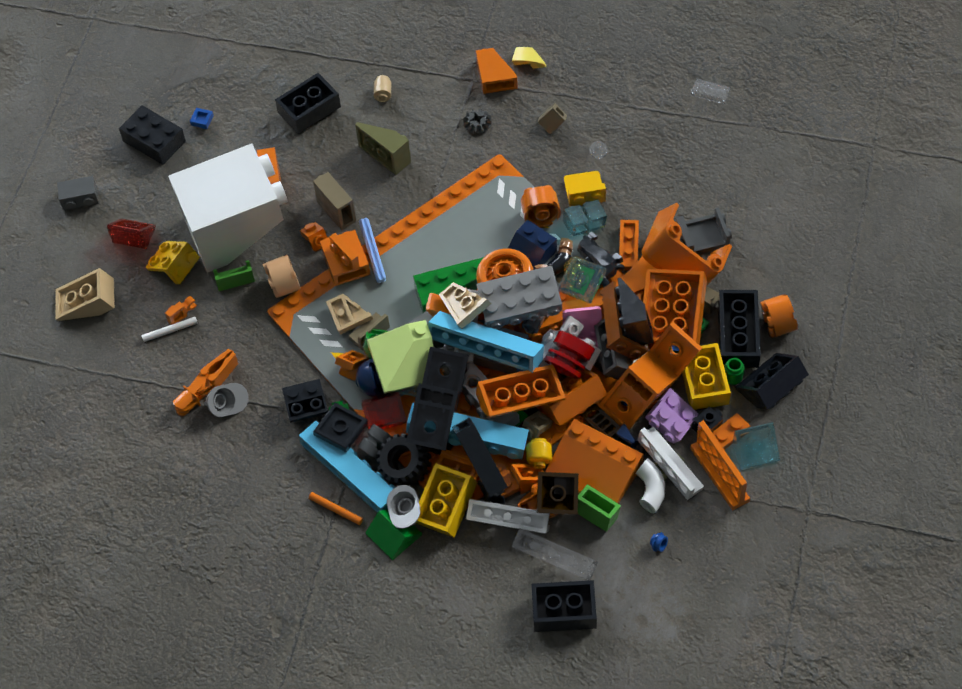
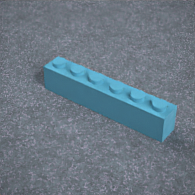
[428,311,544,373]
[406,403,529,460]
[299,421,396,513]

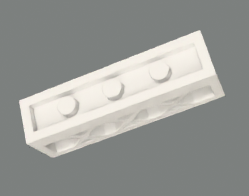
[637,426,704,500]
[466,499,550,533]

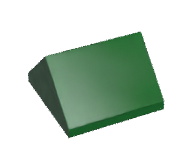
[365,509,422,561]

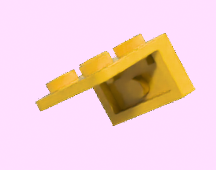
[564,171,606,207]
[146,241,200,284]

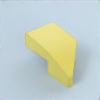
[512,47,546,68]

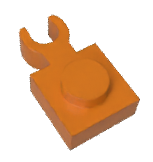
[165,296,197,325]

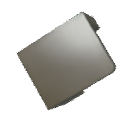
[538,103,567,134]

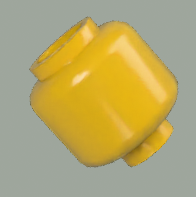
[526,438,552,469]

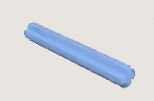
[359,218,386,283]

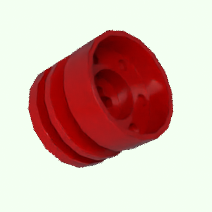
[543,330,595,379]

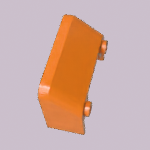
[642,203,732,286]

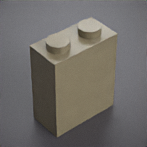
[313,172,356,230]

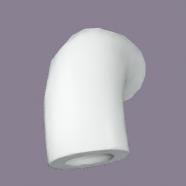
[635,458,665,513]

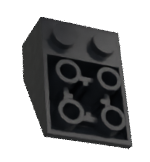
[615,278,654,345]

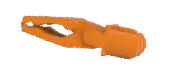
[173,349,238,416]

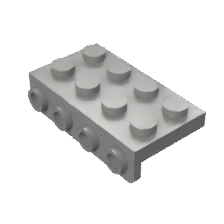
[477,266,563,329]

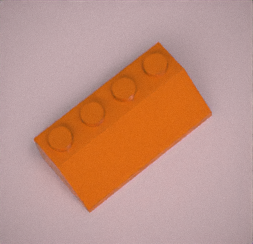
[476,364,566,418]

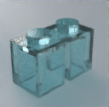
[563,200,607,237]

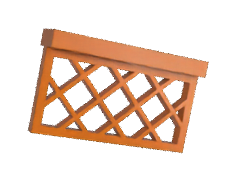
[690,420,750,511]

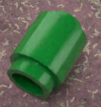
[724,358,744,385]

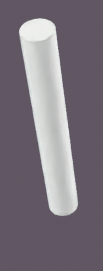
[141,317,198,342]

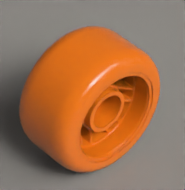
[476,248,533,283]

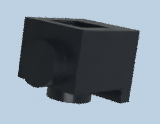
[692,406,723,433]

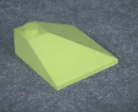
[367,320,434,394]

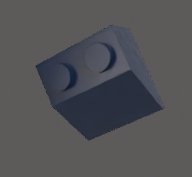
[508,219,557,270]

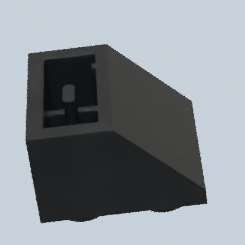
[282,379,328,423]

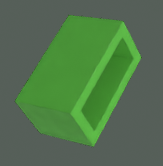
[578,484,621,532]

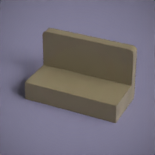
[349,312,390,351]

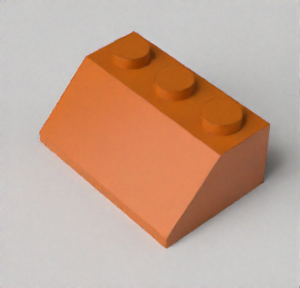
[540,369,607,426]

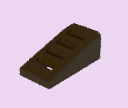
[579,404,621,438]

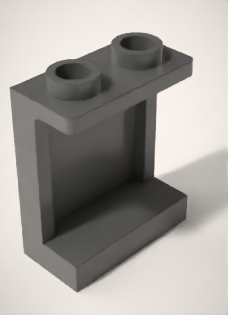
[675,208,732,254]

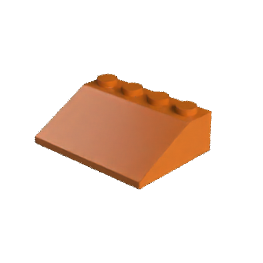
[643,269,707,345]
[545,419,644,504]

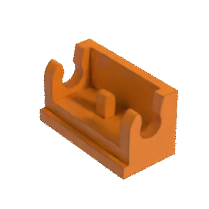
[437,450,478,480]

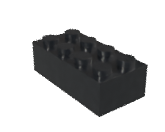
[718,290,761,368]

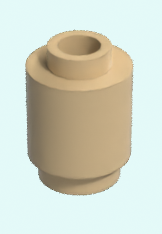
[374,75,392,102]

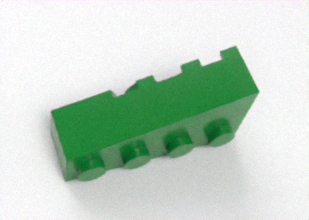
[413,257,484,313]

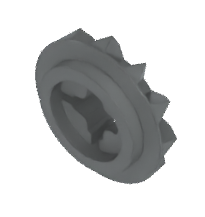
[463,109,492,134]

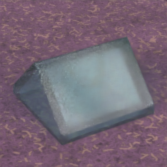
[732,422,780,470]

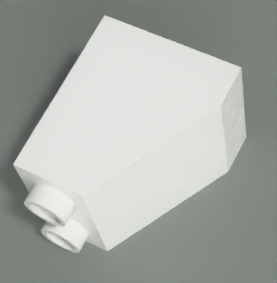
[168,144,288,273]

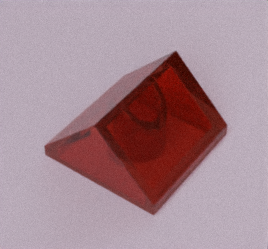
[107,218,156,249]
[362,391,407,430]

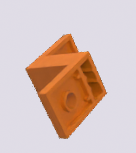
[598,322,702,430]

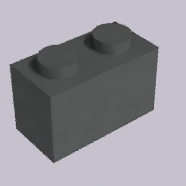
[57,176,99,210]

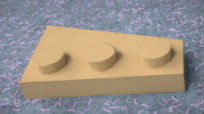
[439,282,492,329]

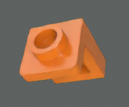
[300,222,328,252]

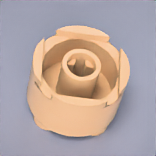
[263,255,301,298]

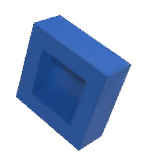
[190,108,214,129]

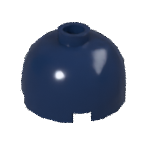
[356,359,390,397]

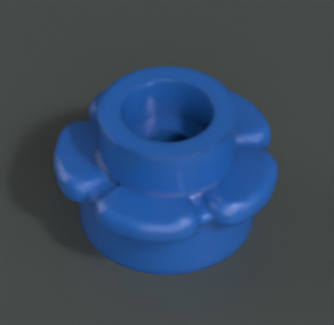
[650,532,668,552]

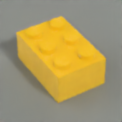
[682,343,731,410]
[416,463,478,538]

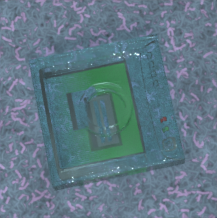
[559,256,607,304]

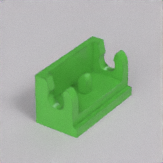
[213,260,255,291]

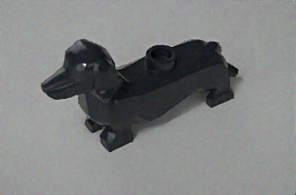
[577,231,625,289]

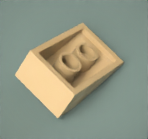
[56,268,115,321]

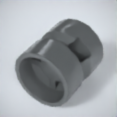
[358,424,394,460]

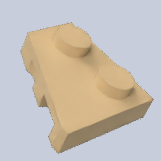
[326,294,373,335]

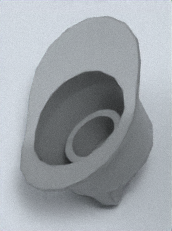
[204,383,248,417]
[387,485,420,528]

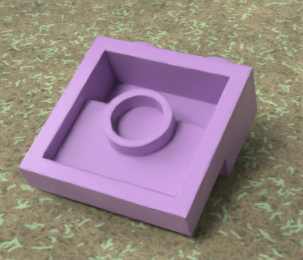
[645,388,699,444]

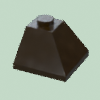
[536,472,579,515]

